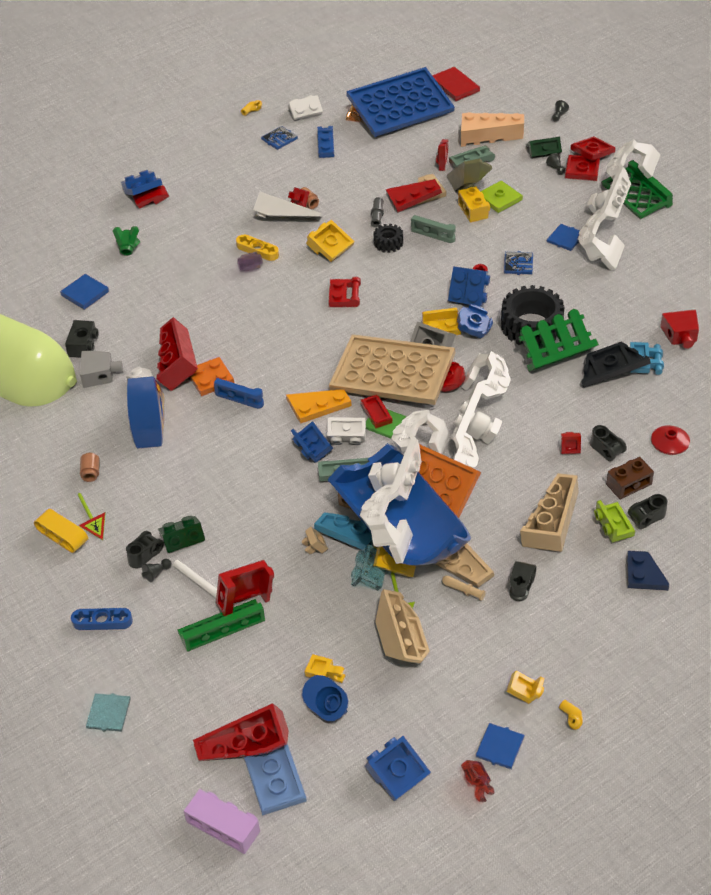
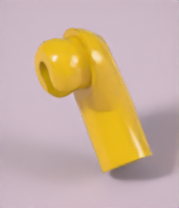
[241,100,262,116]
[559,699,583,729]

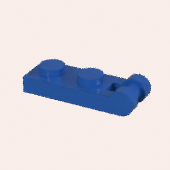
[317,126,334,158]
[214,378,264,409]

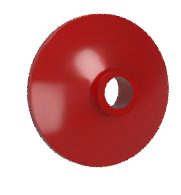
[651,425,690,455]

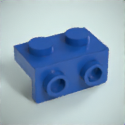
[291,421,333,463]

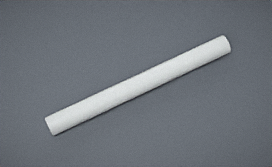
[173,560,236,607]

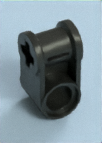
[590,425,627,461]
[628,494,668,529]
[126,530,164,569]
[509,561,537,601]

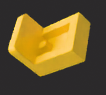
[506,670,545,704]

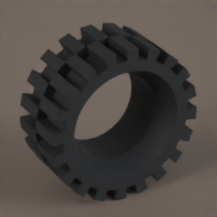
[501,285,565,346]

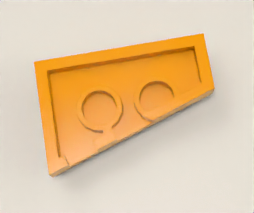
[286,389,352,424]

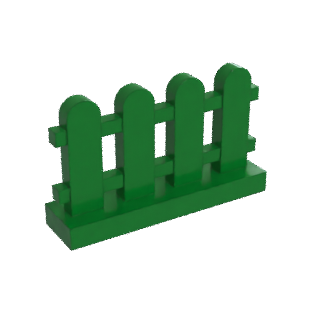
[518,309,599,372]

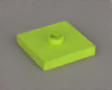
[480,180,523,213]

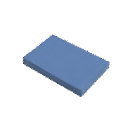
[243,744,307,816]

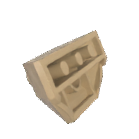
[375,589,430,663]

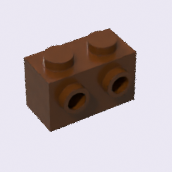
[606,457,654,500]

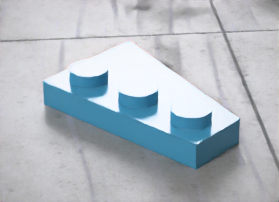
[314,512,373,552]

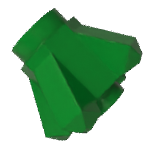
[112,226,141,256]

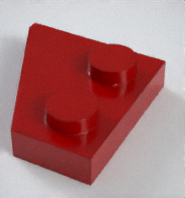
[436,139,449,171]

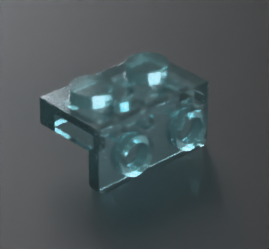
[351,544,386,591]

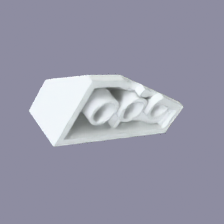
[253,192,323,218]

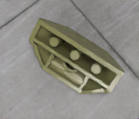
[447,159,492,190]

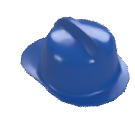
[302,675,348,721]

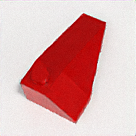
[193,703,289,761]

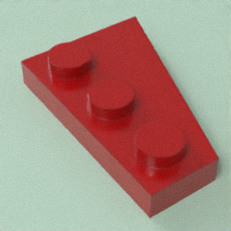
[386,179,442,212]

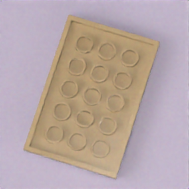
[329,334,456,405]

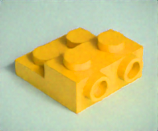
[306,220,355,262]

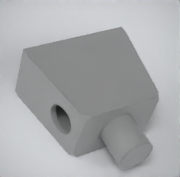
[80,351,123,388]

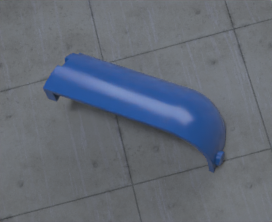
[328,443,471,566]

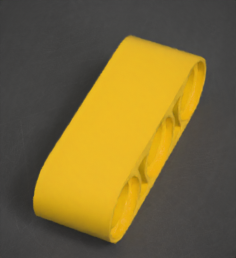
[33,508,89,553]

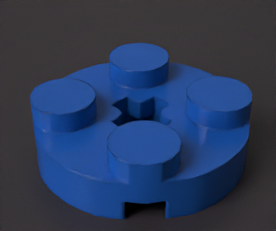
[457,305,493,338]

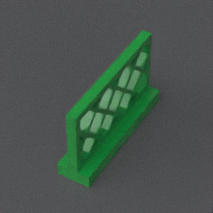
[602,160,673,219]

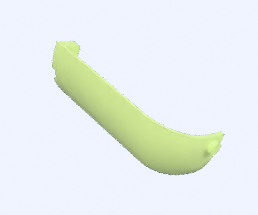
[0,314,77,406]

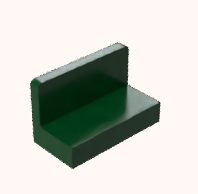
[526,136,562,158]

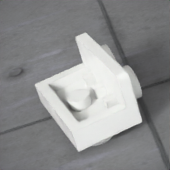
[288,95,323,120]
[326,417,366,444]

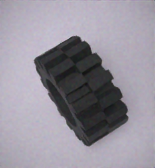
[373,223,403,253]

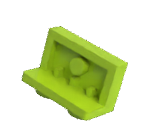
[594,500,635,542]

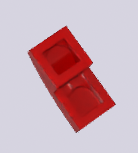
[133,185,169,209]

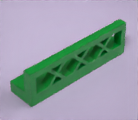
[177,599,265,652]

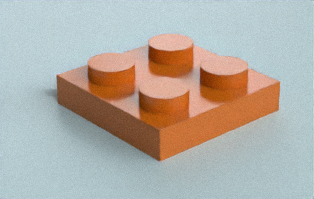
[189,357,234,397]

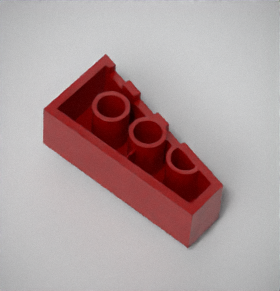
[156,317,198,391]

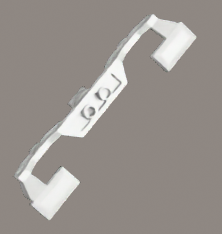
[578,140,660,271]
[450,352,511,469]
[360,410,450,564]

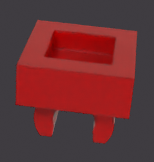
[288,187,310,207]
[561,432,581,454]

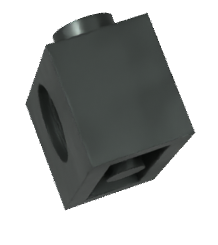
[65,320,99,358]

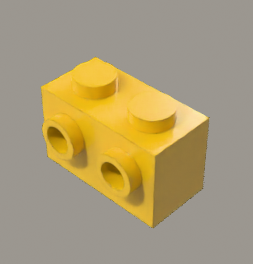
[458,186,490,223]

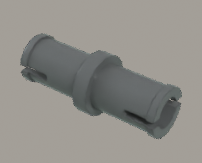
[371,197,384,227]

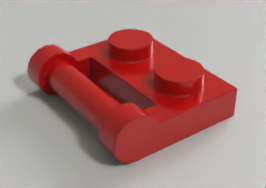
[329,276,361,307]

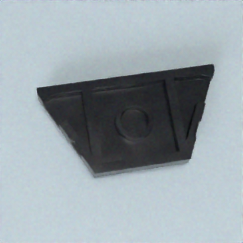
[581,341,651,388]

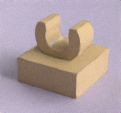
[302,527,328,554]

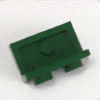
[158,516,205,553]

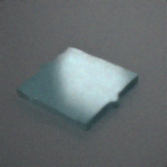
[86,693,131,732]

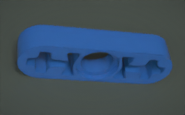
[71,608,133,630]

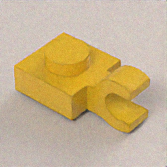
[304,654,346,683]

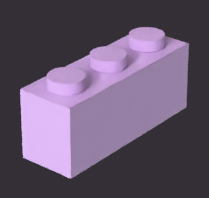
[184,789,260,854]

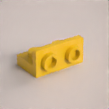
[422,308,461,335]

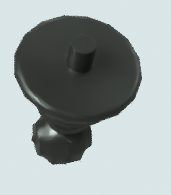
[552,100,569,121]
[546,153,565,174]
[141,558,172,582]

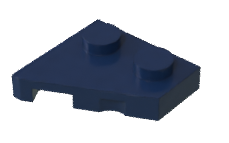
[627,550,669,591]

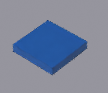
[60,274,109,310]

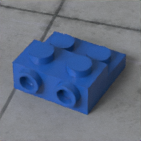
[121,170,163,195]
[448,266,490,306]
[365,736,431,801]

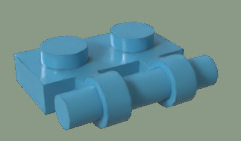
[630,342,664,375]

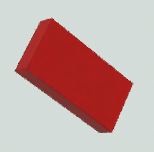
[361,395,393,429]

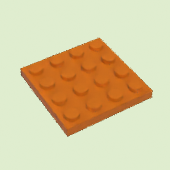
[419,444,481,518]

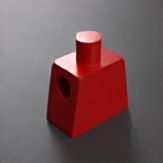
[660,309,699,349]

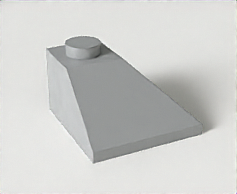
[410,322,456,347]

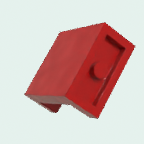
[216,560,274,616]

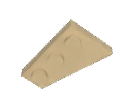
[434,544,494,587]

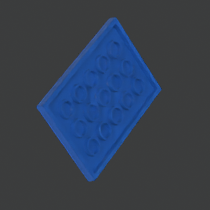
[346,67,455,137]

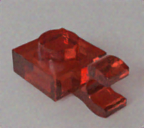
[461,760,495,802]

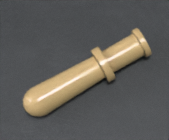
[442,575,486,601]

